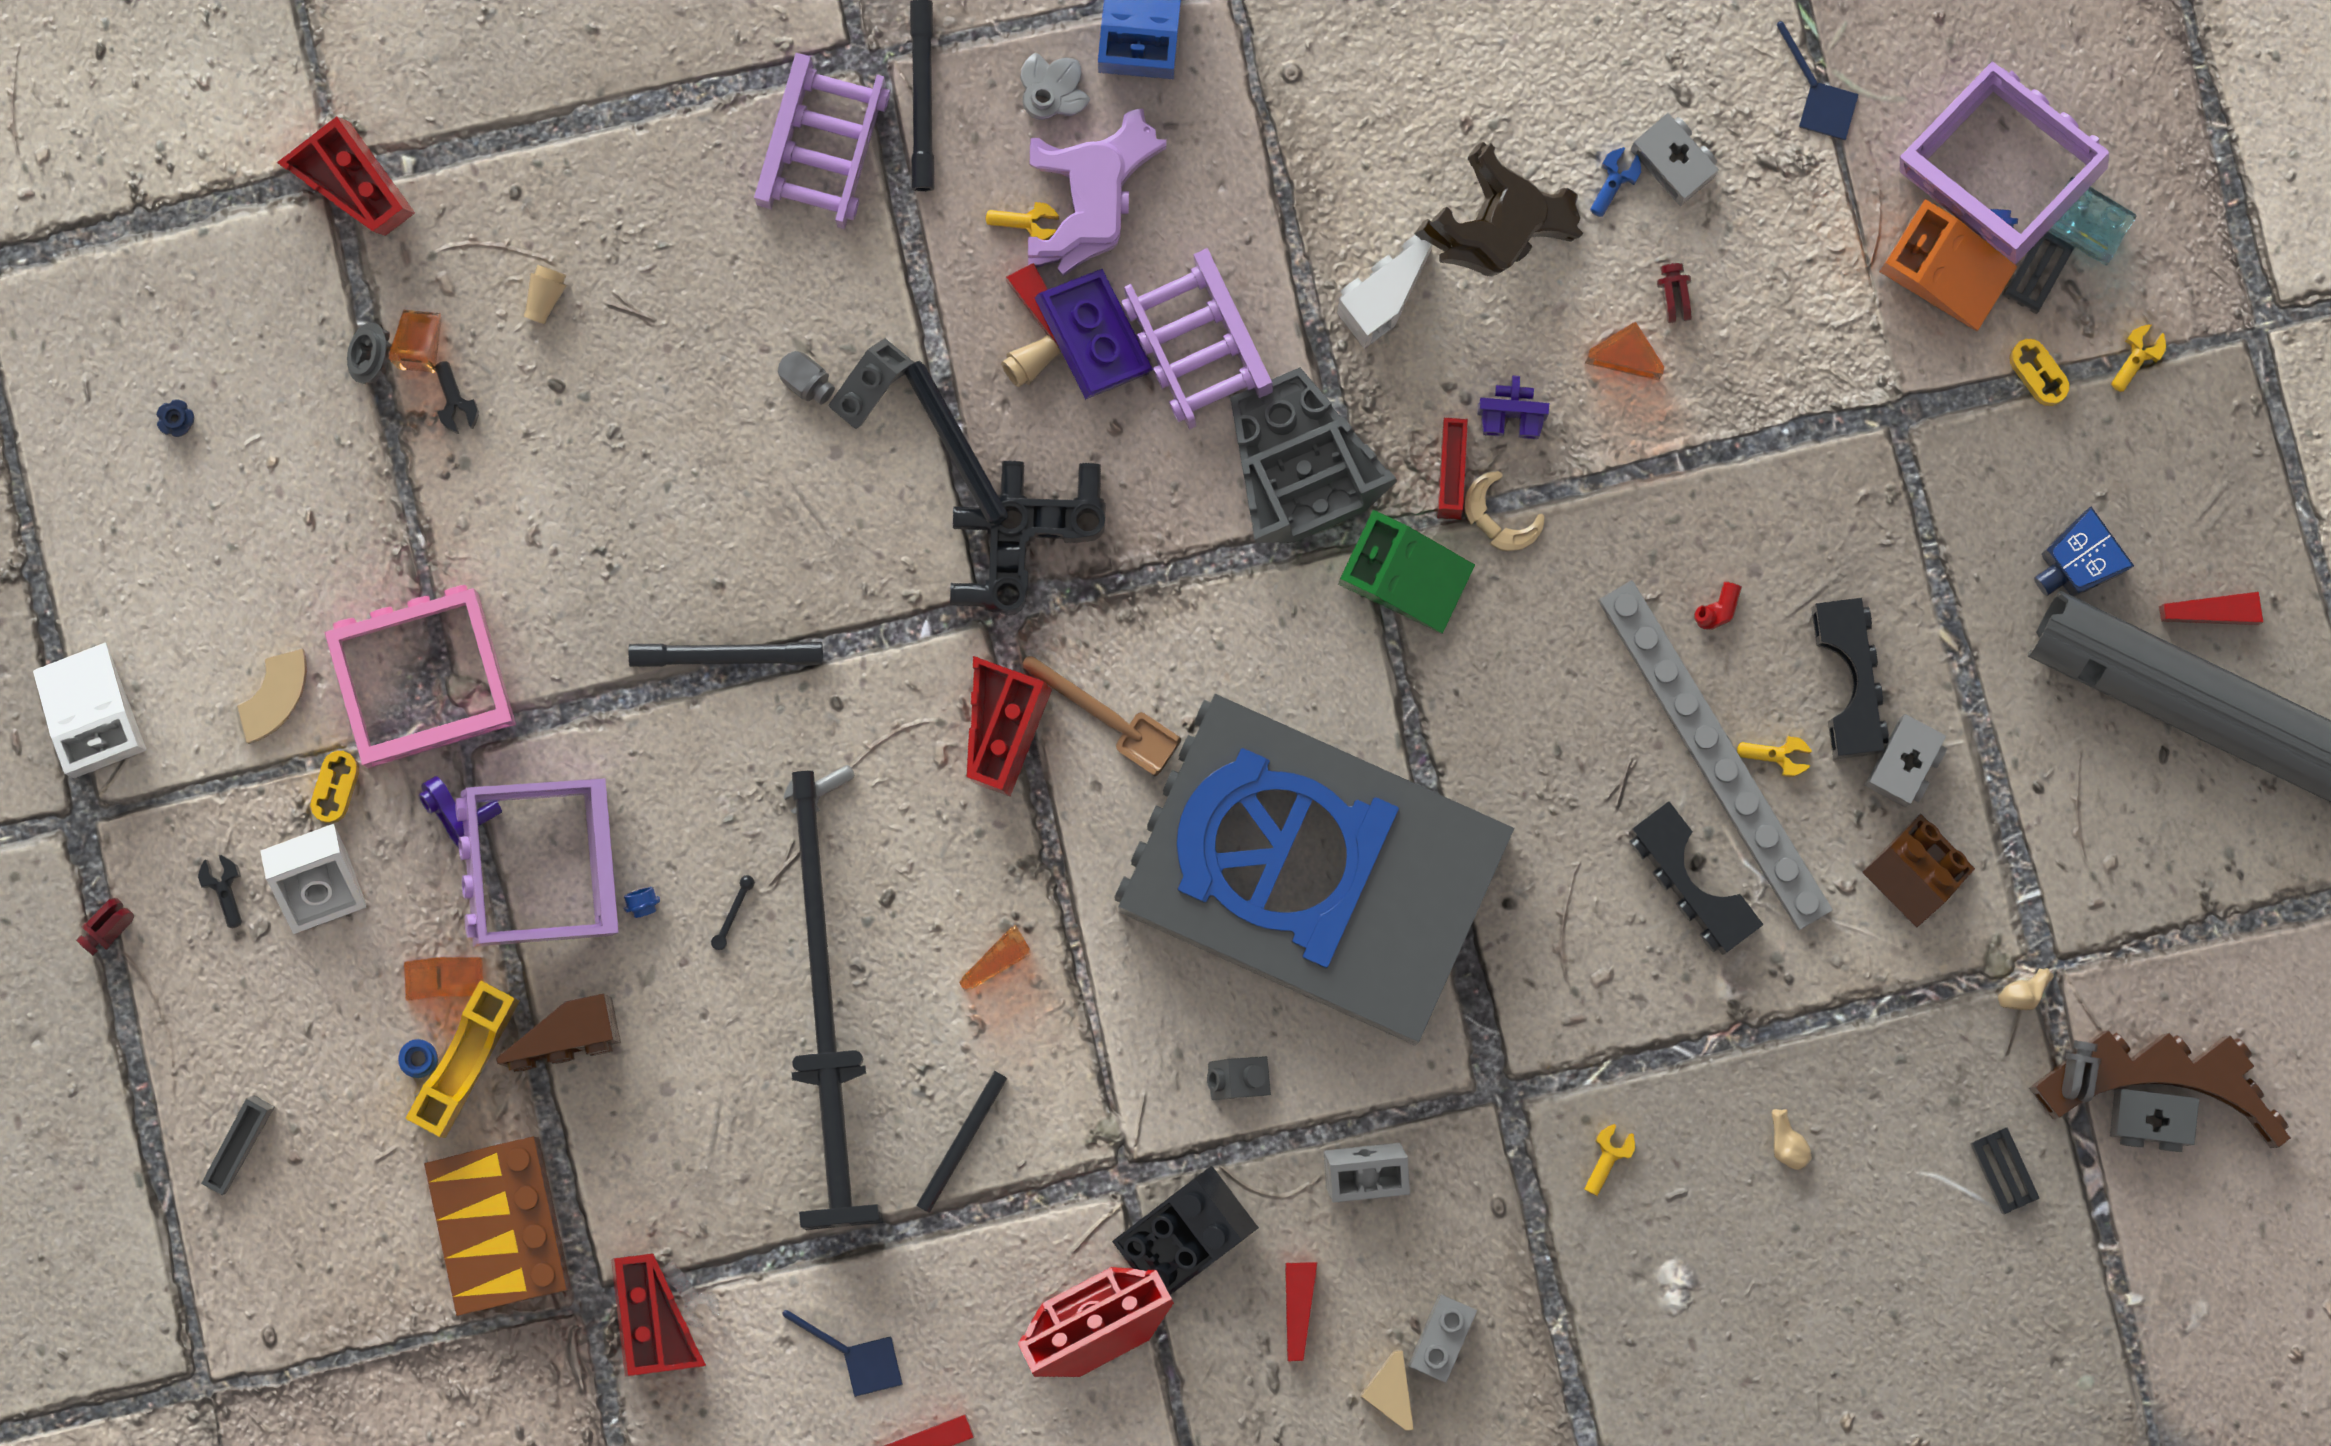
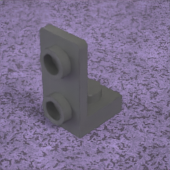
[829,338,914,429]

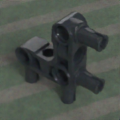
[950,461,1106,616]

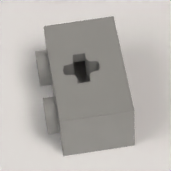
[1630,113,1719,207]
[1864,714,1947,807]
[1323,1143,1410,1203]
[1408,1294,1477,1383]

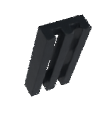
[2003,231,2075,314]
[1970,1127,2040,1214]

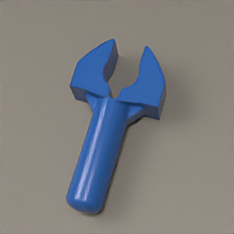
[1590,147,1641,217]

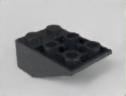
[1112,1166,1259,1295]

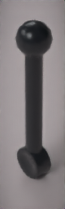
[711,875,755,950]

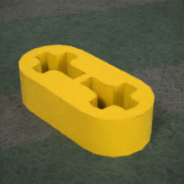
[2009,339,2069,406]
[310,751,359,824]

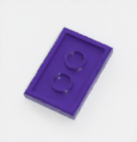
[1035,269,1153,400]

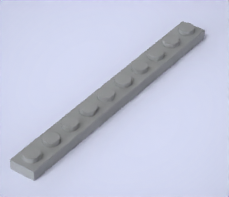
[1598,580,1833,931]

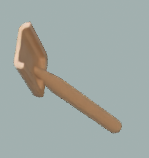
[1023,656,1181,776]

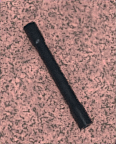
[910,0,935,192]
[628,642,823,667]

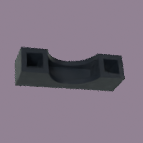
[1811,598,1889,760]
[1629,801,1764,955]

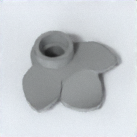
[1020,53,1090,120]

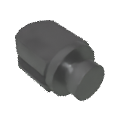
[778,351,835,405]
[2062,1040,2102,1102]

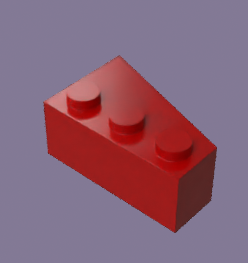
[277,116,415,236]
[966,656,1052,797]
[611,1253,706,1376]

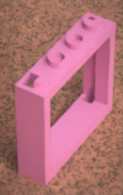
[324,585,516,768]

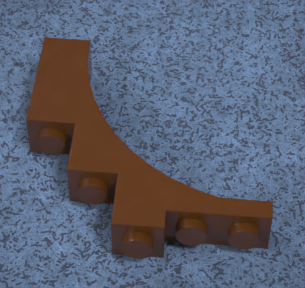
[2029,1030,2291,1148]

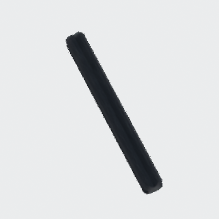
[905,361,1008,526]

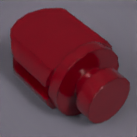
[1657,263,1692,323]
[76,898,134,956]

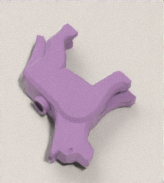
[1028,109,1166,277]

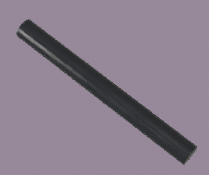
[916,1070,1008,1213]

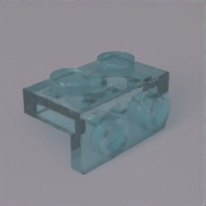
[2048,177,2137,266]

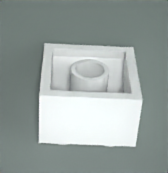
[261,824,366,934]

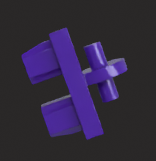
[1477,375,1550,439]

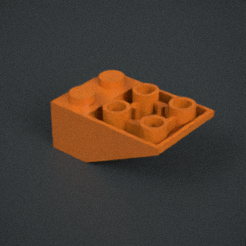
[1879,199,2017,331]

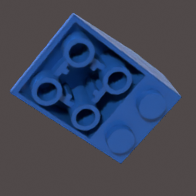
[1098,0,1181,80]

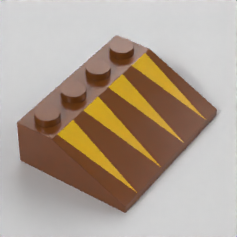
[424,1136,572,1316]

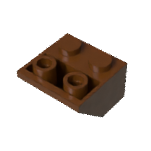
[1862,814,1975,928]

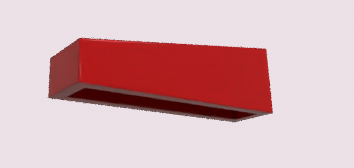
[1006,263,1063,355]
[1437,417,1468,520]
[2159,592,2263,625]
[1285,1262,1318,1361]
[884,1414,975,1446]

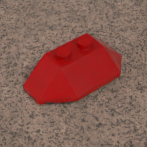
[1018,1267,1174,1377]

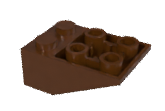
[496,993,621,1072]

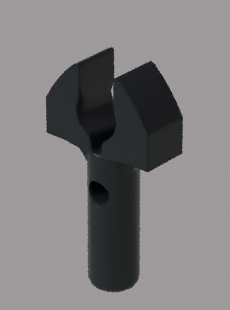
[435,361,479,434]
[198,855,242,928]

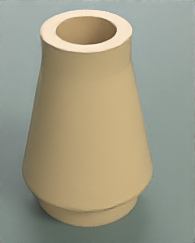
[523,265,567,324]
[1001,335,1060,387]

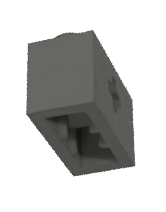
[2110,1089,2199,1152]

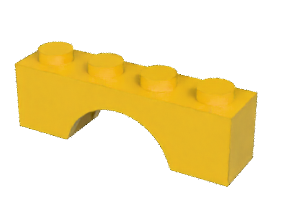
[405,980,520,1138]

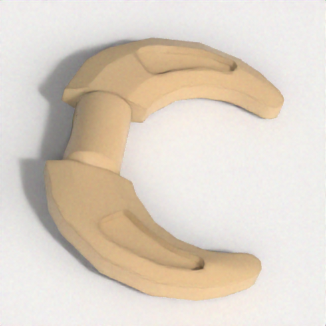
[1464,471,1544,551]

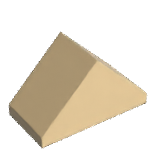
[1360,1351,1414,1431]

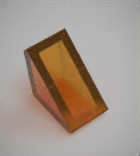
[389,310,441,373]
[1585,321,1665,381]
[404,957,483,1001]

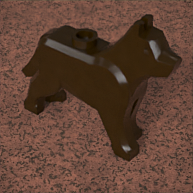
[1414,142,1583,277]

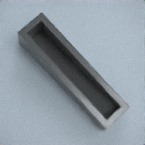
[201,1095,275,1195]

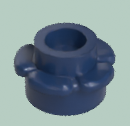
[156,399,194,437]

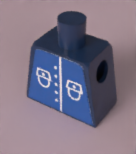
[2034,506,2134,597]

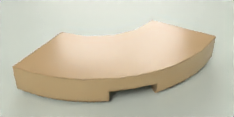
[237,649,307,744]

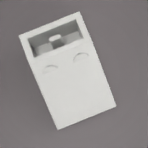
[1337,235,1433,349]
[33,643,146,778]

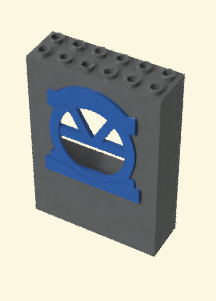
[1114,694,1515,1045]

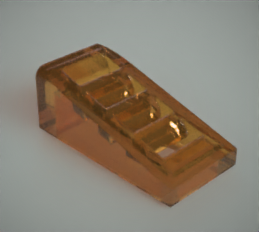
[959,925,1031,992]

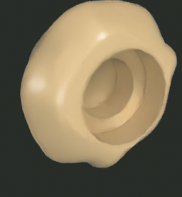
[1998,968,2054,1010]
[1772,1109,1812,1170]

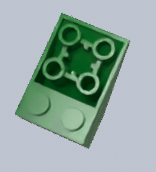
[1338,510,1475,634]

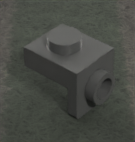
[1207,1056,1271,1100]

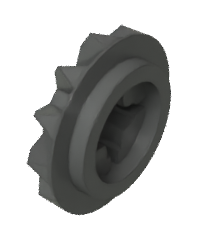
[347,323,393,384]

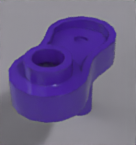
[419,776,502,848]

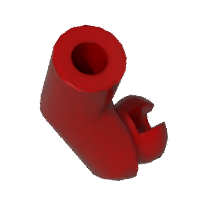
[1694,582,1742,630]

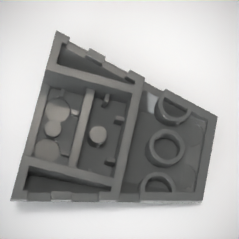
[1230,367,1397,543]

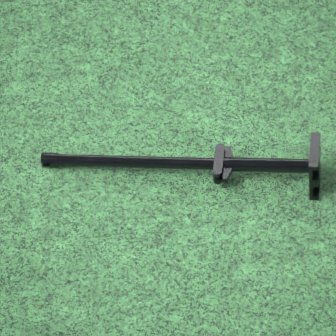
[791,771,883,1230]

